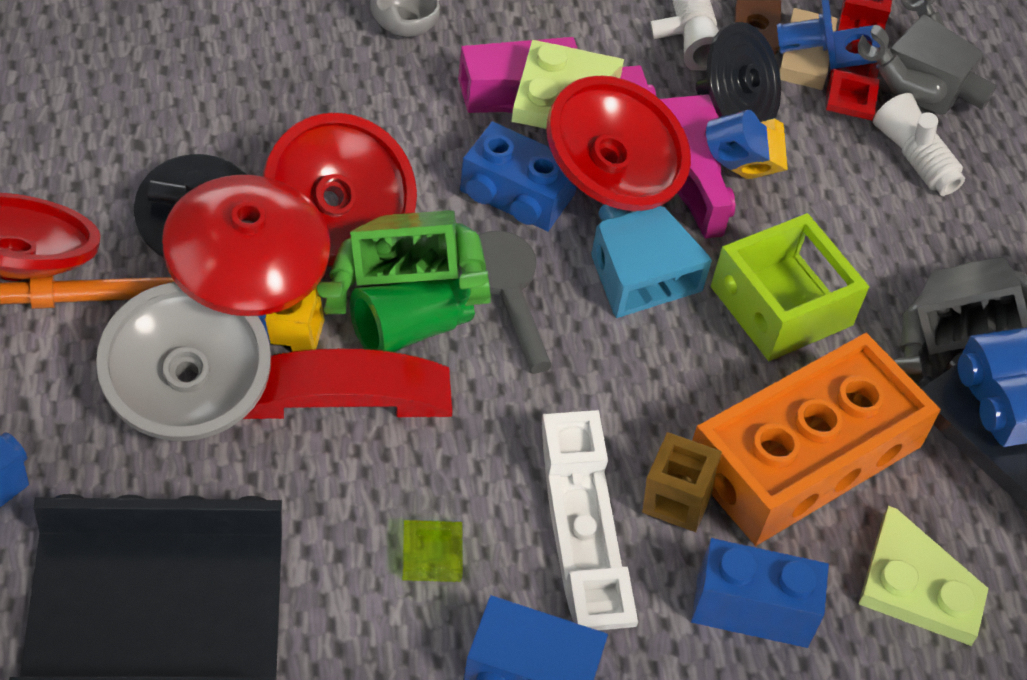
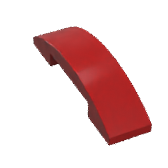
[825,0,892,121]
[243,348,452,419]

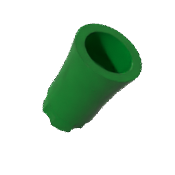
[350,277,475,353]

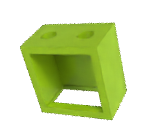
[710,213,870,362]

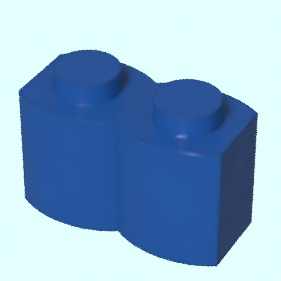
[958,327,1027,447]

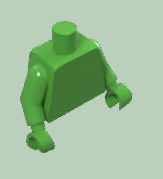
[317,210,491,314]

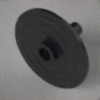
[696,22,781,122]
[134,154,247,258]

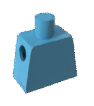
[591,204,712,318]

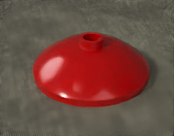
[546,75,691,211]
[262,113,417,267]
[162,175,330,316]
[0,192,101,281]

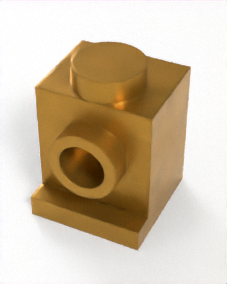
[642,432,722,533]

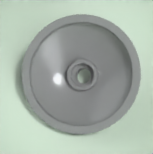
[96,282,271,441]

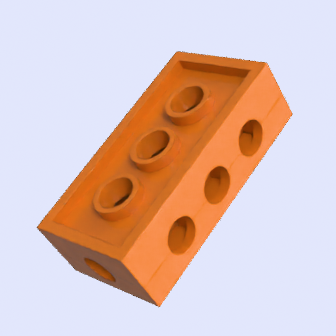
[692,332,941,547]

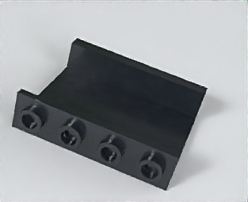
[9,494,282,680]

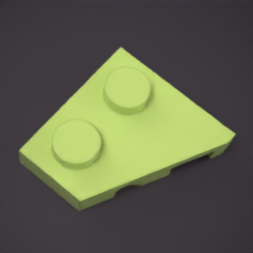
[511,40,624,129]
[858,506,989,646]

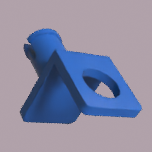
[777,0,880,69]

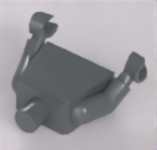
[858,0,997,115]
[895,257,1027,384]

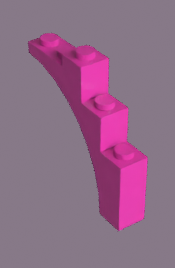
[458,37,736,239]

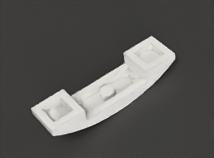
[542,410,638,630]

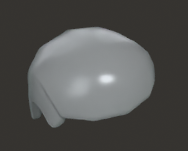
[369,0,440,37]

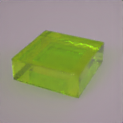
[402,520,463,582]

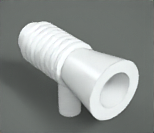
[650,0,719,70]
[873,93,965,196]

